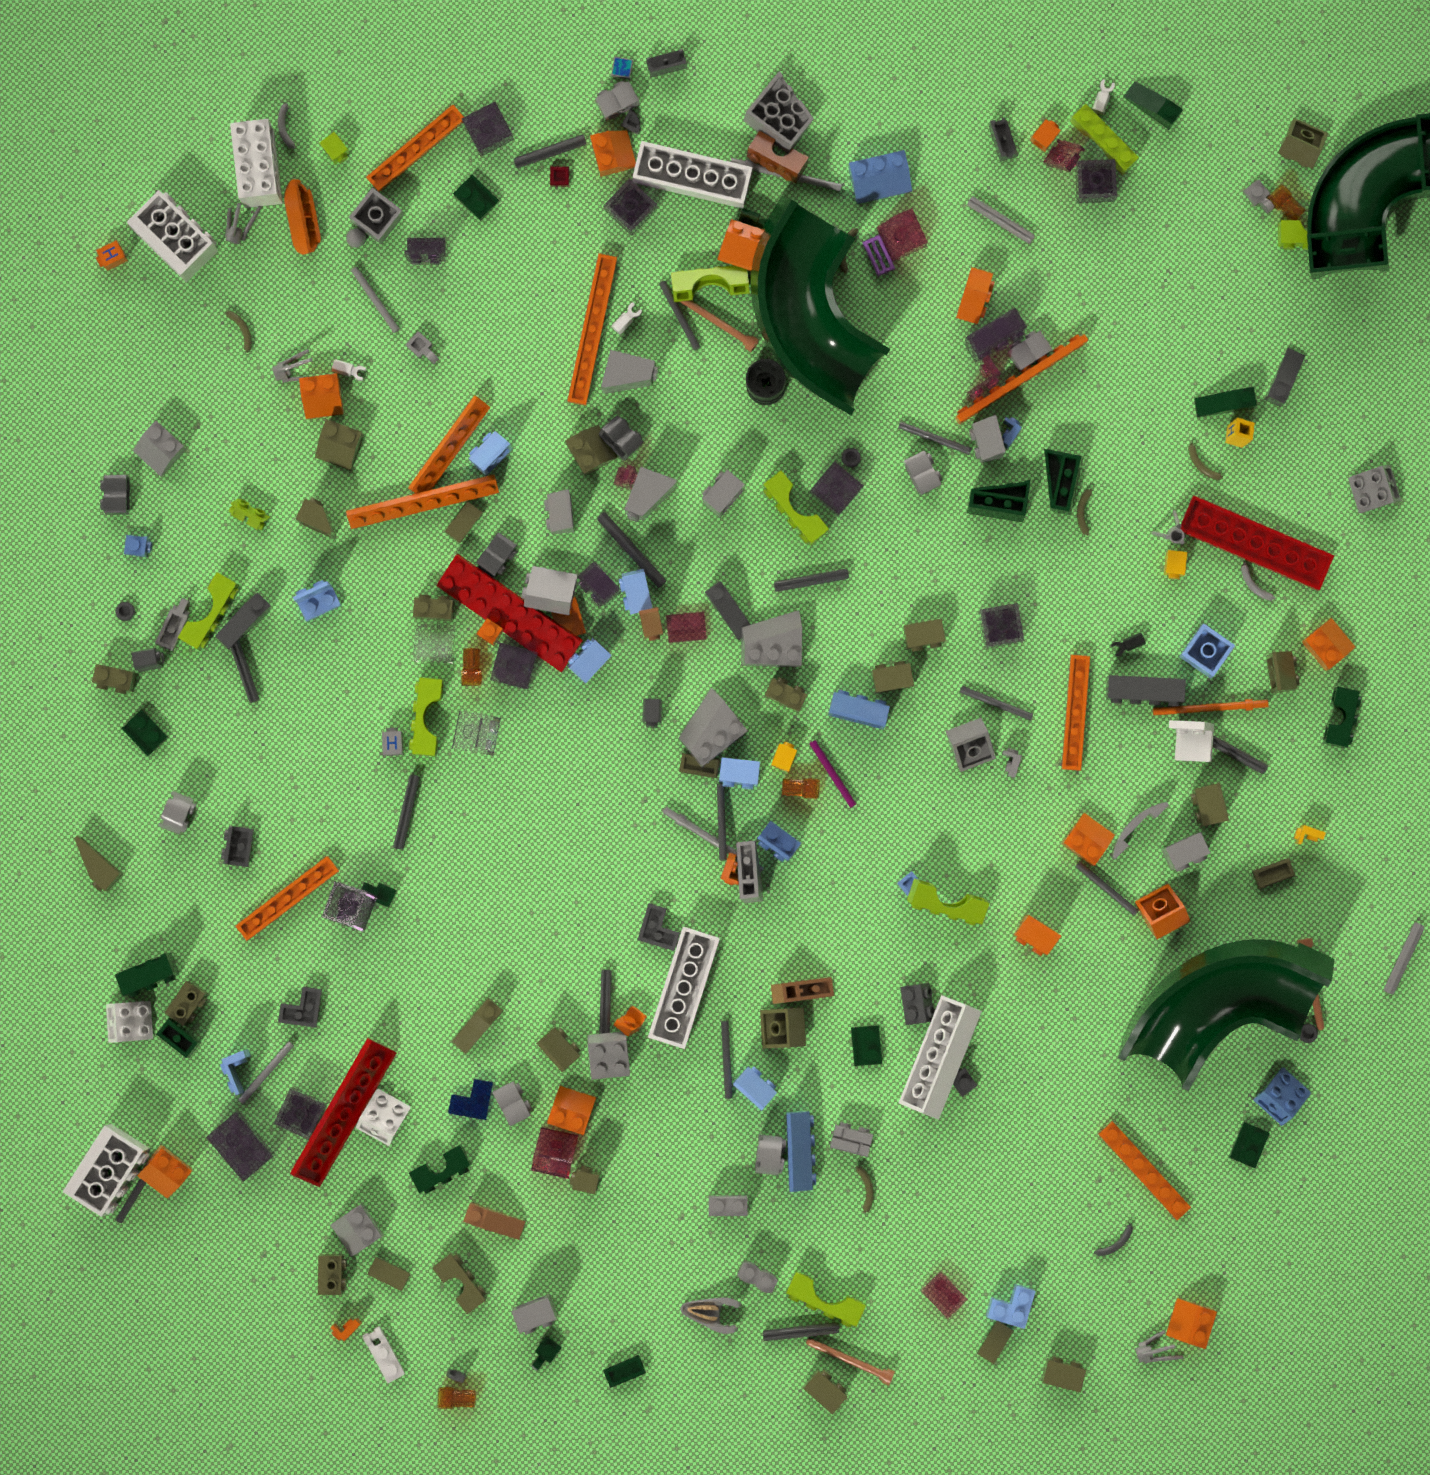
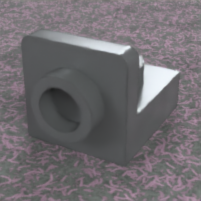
[953,1067,978,1097]

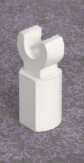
[1092,79,1115,115]
[611,303,642,335]
[332,359,367,381]

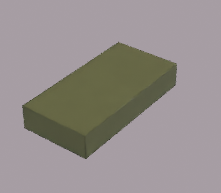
[445,501,483,543]
[679,753,720,778]
[1252,858,1295,889]
[367,1256,411,1291]
[977,1321,1014,1364]

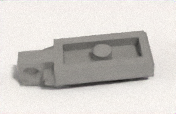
[155,598,190,652]

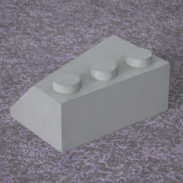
[743,71,814,154]
[741,610,802,667]
[678,688,748,768]

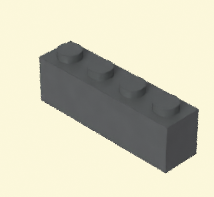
[1106,675,1186,706]

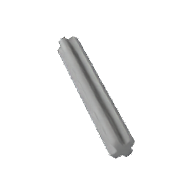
[967,196,1035,244]
[1384,923,1425,995]

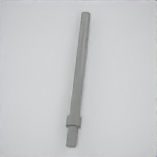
[730,158,842,192]
[663,807,764,872]

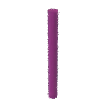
[809,740,856,808]

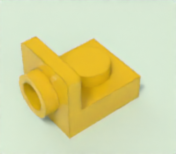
[1294,825,1326,845]

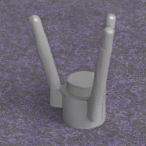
[225,203,261,244]
[272,349,313,383]
[1152,510,1185,544]
[1135,1330,1184,1364]

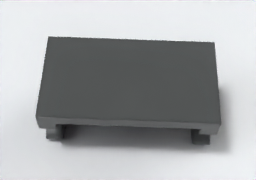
[646,49,687,78]
[988,117,1018,162]

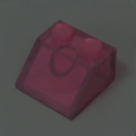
[876,208,928,262]
[531,1127,579,1179]

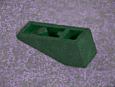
[1123,81,1183,130]
[1194,387,1257,418]

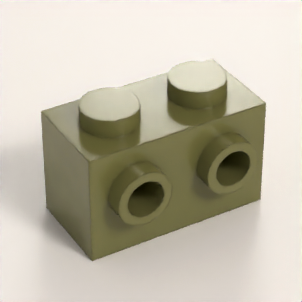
[413,595,454,621]
[903,619,946,652]
[871,661,914,694]
[92,664,137,694]
[764,677,808,713]
[165,981,208,1026]
[570,1166,600,1194]
[318,1254,347,1295]
[1041,1356,1086,1393]
[803,1369,848,1415]

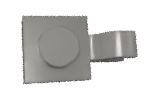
[1243,179,1275,214]
[405,331,439,364]

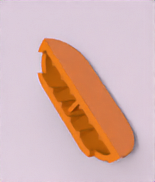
[284,179,321,255]

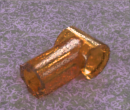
[1267,184,1306,220]
[461,648,482,686]
[782,778,820,799]
[437,1387,476,1409]

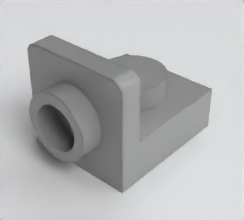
[1002,748,1022,779]

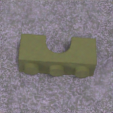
[432,1252,487,1314]

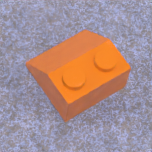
[590,130,636,177]
[717,219,764,271]
[299,373,344,419]
[1301,618,1355,671]
[1061,813,1115,866]
[1135,884,1191,940]
[1013,915,1061,956]
[547,1086,596,1135]
[137,1145,192,1199]
[1166,1298,1217,1349]

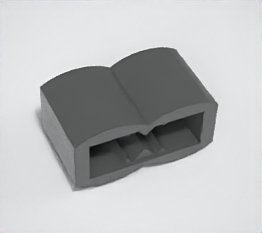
[599,415,644,461]
[100,475,130,515]
[476,532,518,578]
[131,648,165,672]
[642,698,663,728]

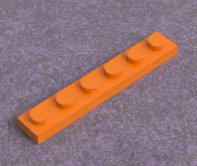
[366,105,466,192]
[408,395,491,494]
[1061,655,1090,771]
[235,856,339,941]
[1098,1121,1191,1220]

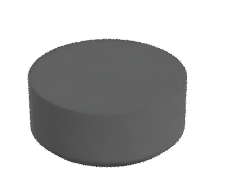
[841,448,861,468]
[115,602,136,621]
[1299,1024,1318,1043]

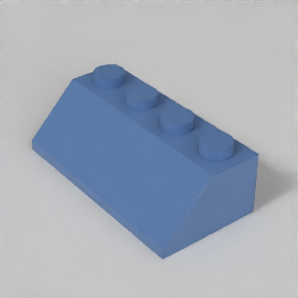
[786,1111,816,1192]

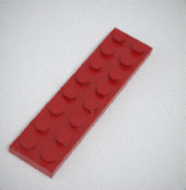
[1181,495,1335,591]
[436,554,583,673]
[290,1038,397,1187]

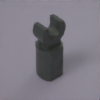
[1110,632,1146,657]

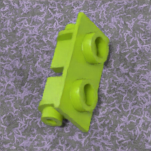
[228,498,270,531]

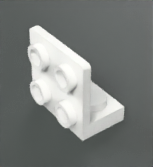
[1169,720,1214,762]
[106,1001,153,1043]
[356,1089,410,1146]

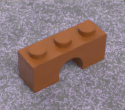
[746,131,809,184]

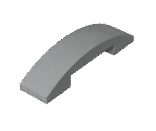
[1111,802,1169,860]

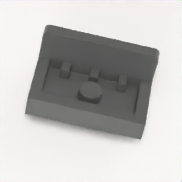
[221,826,254,867]
[900,983,935,1025]

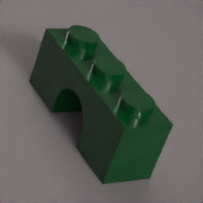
[1322,686,1362,749]
[409,1144,472,1195]

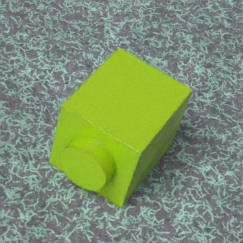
[319,132,350,165]

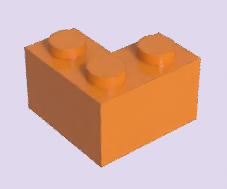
[956,267,995,324]

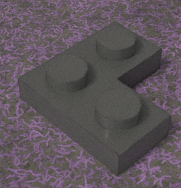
[637,903,680,951]
[278,987,322,1028]

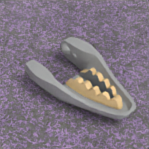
[681,1297,742,1334]

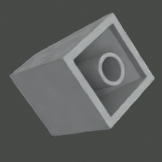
[601,350,659,394]
[624,467,677,522]

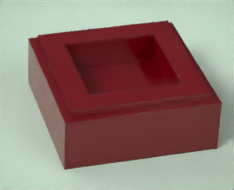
[550,166,570,187]

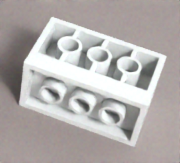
[230,119,283,208]
[126,190,218,283]
[63,1124,150,1217]

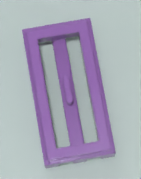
[862,234,895,277]

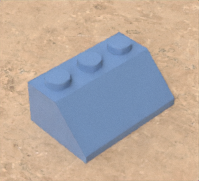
[848,150,912,204]
[828,690,890,730]

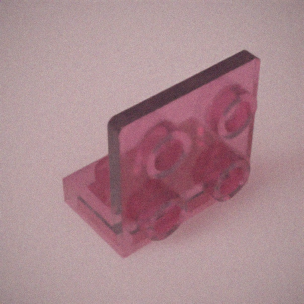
[965,355,1001,401]

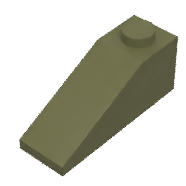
[74,836,123,892]
[452,998,504,1054]

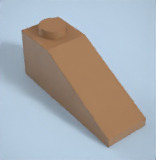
[639,607,663,641]
[771,977,834,1004]
[463,1202,526,1240]

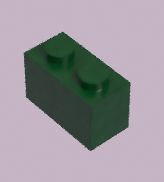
[156,1019,201,1058]

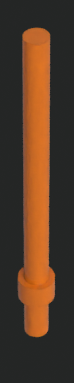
[1153,699,1269,716]

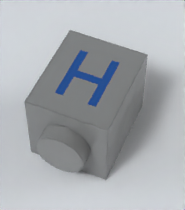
[382,728,404,756]

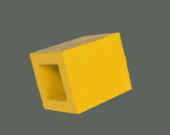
[1225,418,1255,448]
[1164,550,1187,579]
[771,741,797,772]

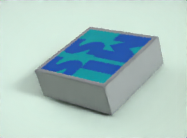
[611,57,633,80]

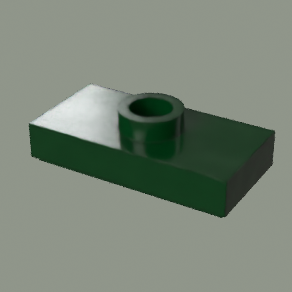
[603,1355,646,1388]

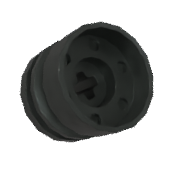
[746,359,786,405]

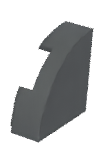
[621,109,640,135]
[446,1368,467,1383]

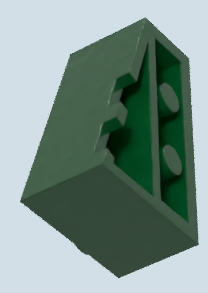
[115,953,180,998]

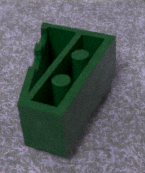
[1044,449,1083,515]
[967,480,1031,522]

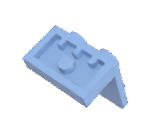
[293,580,341,622]
[220,1049,251,1095]

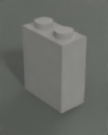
[521,566,578,615]

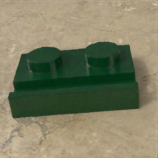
[453,174,499,221]
[121,709,169,757]
[851,1025,882,1066]
[1229,1122,1270,1168]

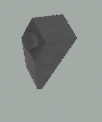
[1264,348,1305,407]
[705,581,751,641]
[215,592,271,650]

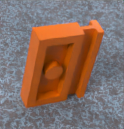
[551,596,586,636]

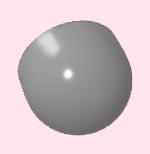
[346,228,366,248]

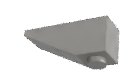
[736,841,763,903]

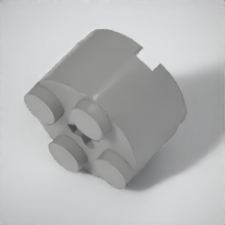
[158,791,197,835]
[755,1134,786,1175]

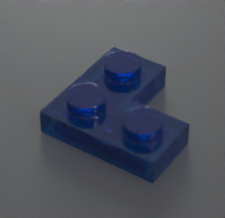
[448,1079,493,1120]

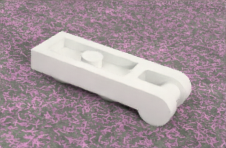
[362,1326,405,1383]

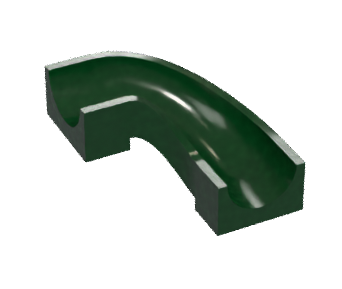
[1307,113,1430,279]
[751,196,890,415]
[1118,939,1335,1091]

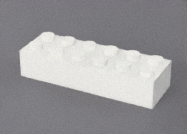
[632,141,753,209]
[648,927,720,1049]
[899,995,982,1120]

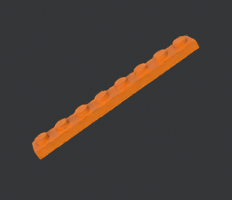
[567,253,617,406]
[955,334,1088,425]
[346,474,499,529]

